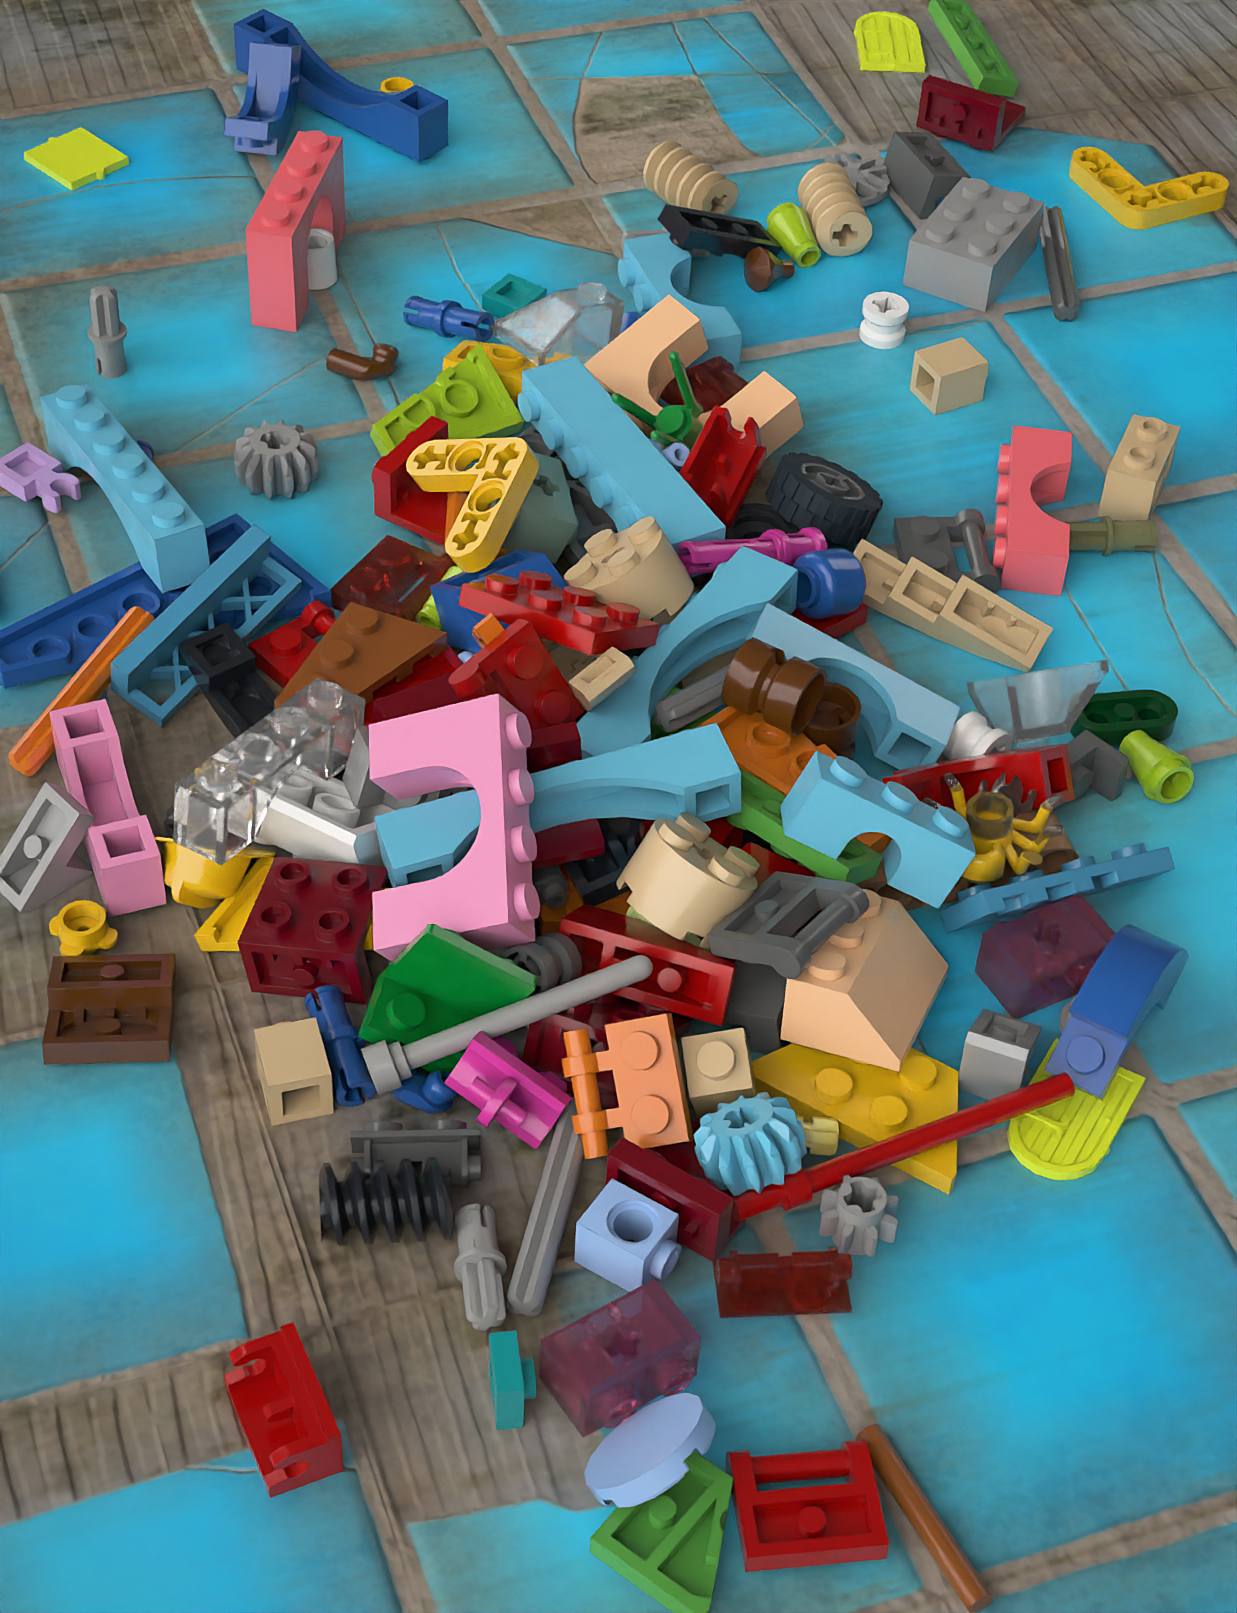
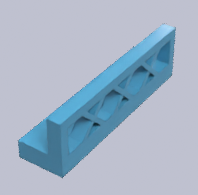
[111,524,302,728]

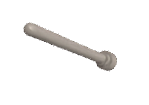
[361,955,653,1096]

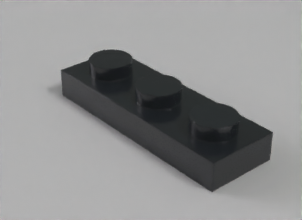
[657,204,783,260]

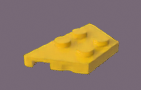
[752,1043,959,1195]

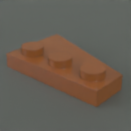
[274,602,447,734]

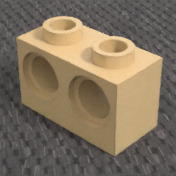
[1097,414,1181,521]

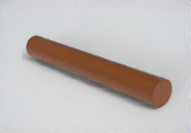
[856,1424,993,1613]

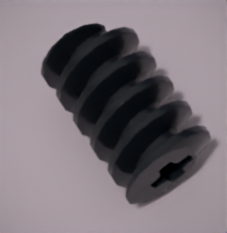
[319,1157,453,1246]

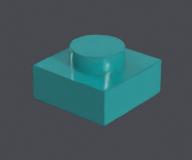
[482,273,547,326]
[488,1330,536,1430]

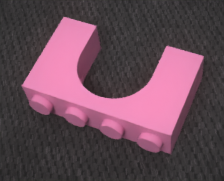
[369,693,540,962]

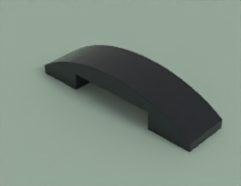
[180,622,347,778]

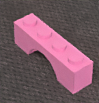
[49,699,167,918]

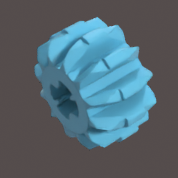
[693,1092,807,1196]

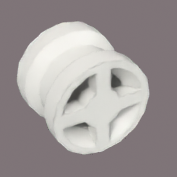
[859,292,909,349]
[943,711,1013,760]

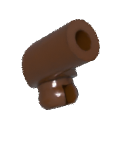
[326,343,399,381]

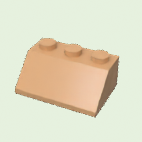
[780,889,949,1072]

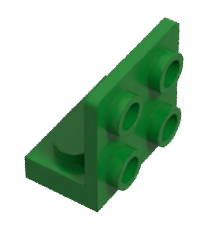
[358,923,538,1078]

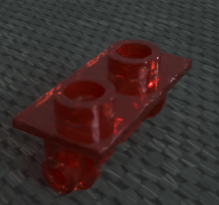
[712,1246,852,1319]

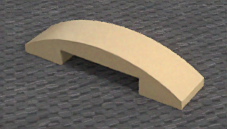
[541,638,636,711]

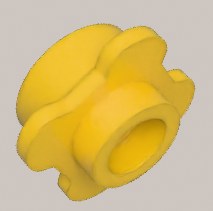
[49,900,118,956]

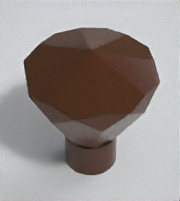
[744,247,795,292]

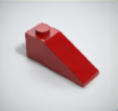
[558,904,737,1026]

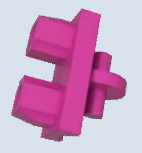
[445,1031,572,1150]

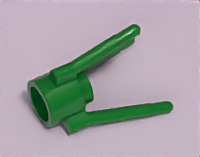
[611,351,703,452]

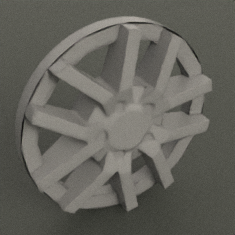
[811,152,890,207]

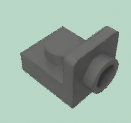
[1053,730,1129,811]

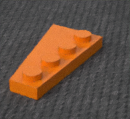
[696,706,892,854]

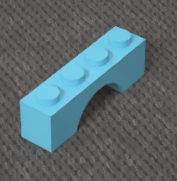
[618,232,742,381]
[744,603,960,770]

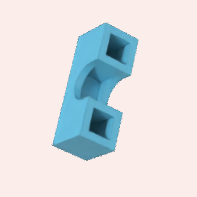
[780,751,977,909]

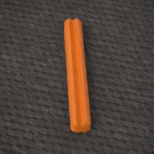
[8,606,155,777]

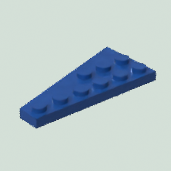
[0,513,332,689]

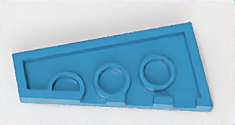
[940,843,1175,933]

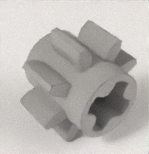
[819,1175,899,1258]

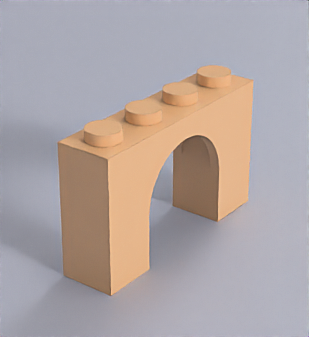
[583,295,804,459]

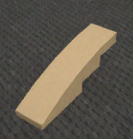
[853,539,1053,673]

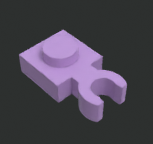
[0,442,81,513]

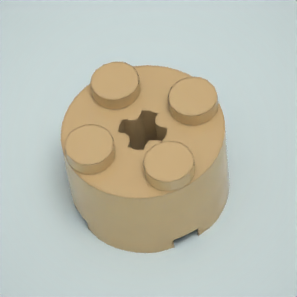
[564,516,694,621]
[616,812,760,949]

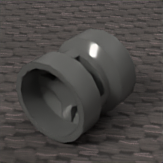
[501,932,582,998]

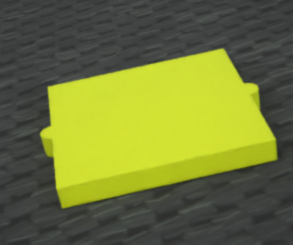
[24,127,129,191]

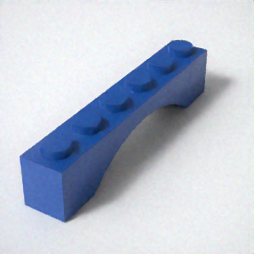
[234,9,448,162]

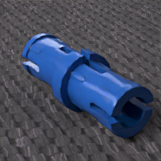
[403,295,494,342]
[304,985,376,1107]

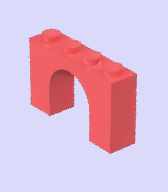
[245,131,346,332]

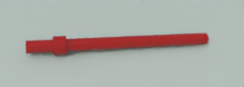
[732,1072,1075,1222]

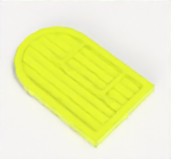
[854,11,926,73]
[1007,1038,1146,1180]

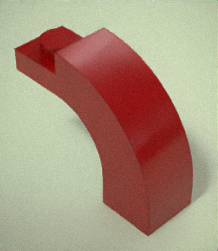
[882,744,1075,812]

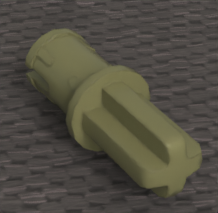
[1064,516,1157,556]

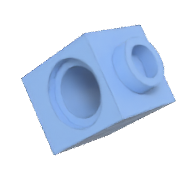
[574,1179,682,1298]

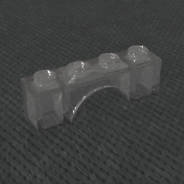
[173,678,365,865]

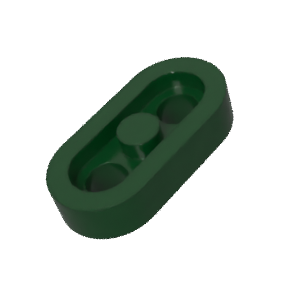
[1068,689,1178,746]

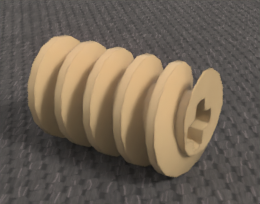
[643,141,739,216]
[798,163,872,257]

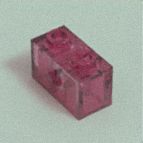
[974,894,1116,1019]
[539,1279,701,1438]

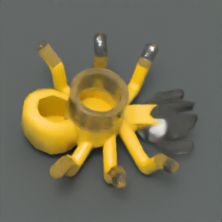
[922,773,1064,885]

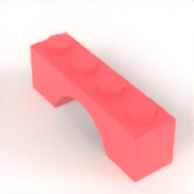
[992,425,1072,596]

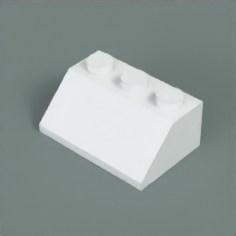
[207,750,395,883]

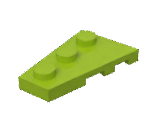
[370,343,524,457]

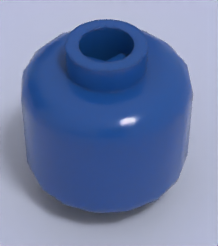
[792,548,866,619]

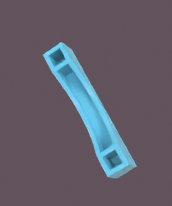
[40,384,210,593]
[576,546,798,760]
[374,723,741,888]

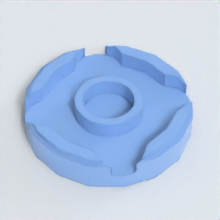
[584,1393,716,1508]

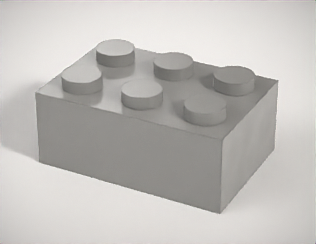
[903,177,1045,313]

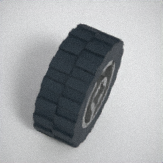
[765,452,883,546]

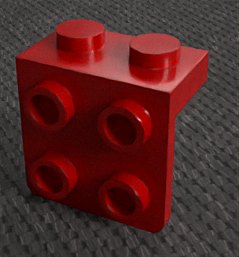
[371,416,466,545]

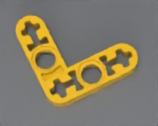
[1069,147,1229,230]
[406,437,540,573]

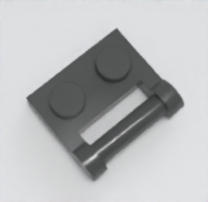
[892,509,1001,593]
[707,871,869,979]

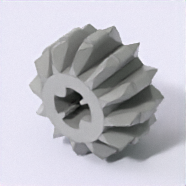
[234,420,319,500]

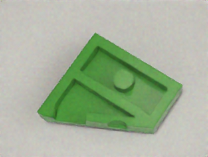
[589,1451,733,1613]

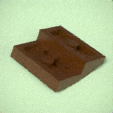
[42,953,176,1065]

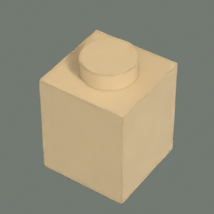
[909,337,989,415]
[254,1017,334,1126]
[681,1028,757,1119]

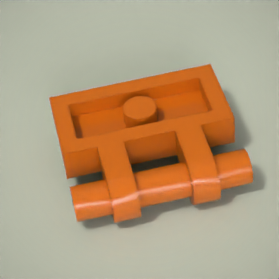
[561,1014,694,1159]

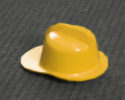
[154,837,276,909]

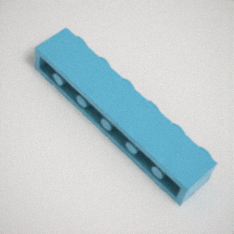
[518,356,726,578]

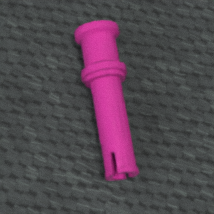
[677,527,827,576]

